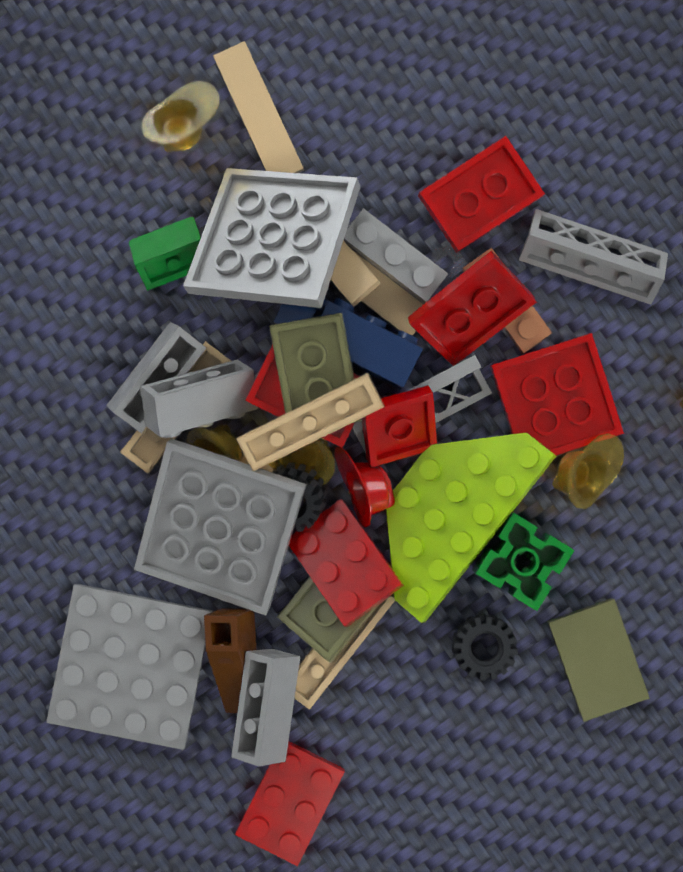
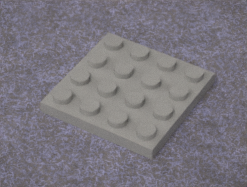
[183,168,361,308]
[134,438,307,615]
[46,584,213,750]

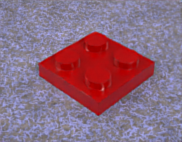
[362,385,437,468]

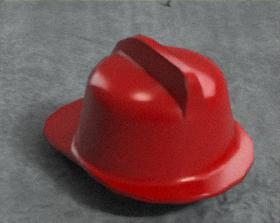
[335,446,395,527]

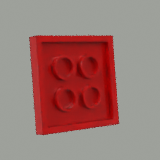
[490,333,624,455]

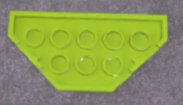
[386,433,556,623]

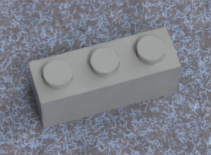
[344,208,448,304]
[106,322,206,433]
[140,359,258,438]
[231,649,300,767]

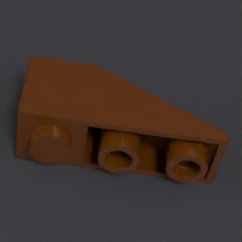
[204,608,257,713]

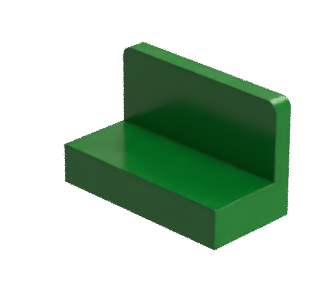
[129,217,201,291]

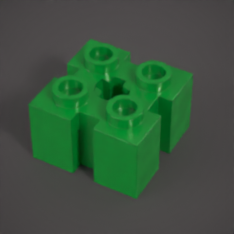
[472,512,575,611]

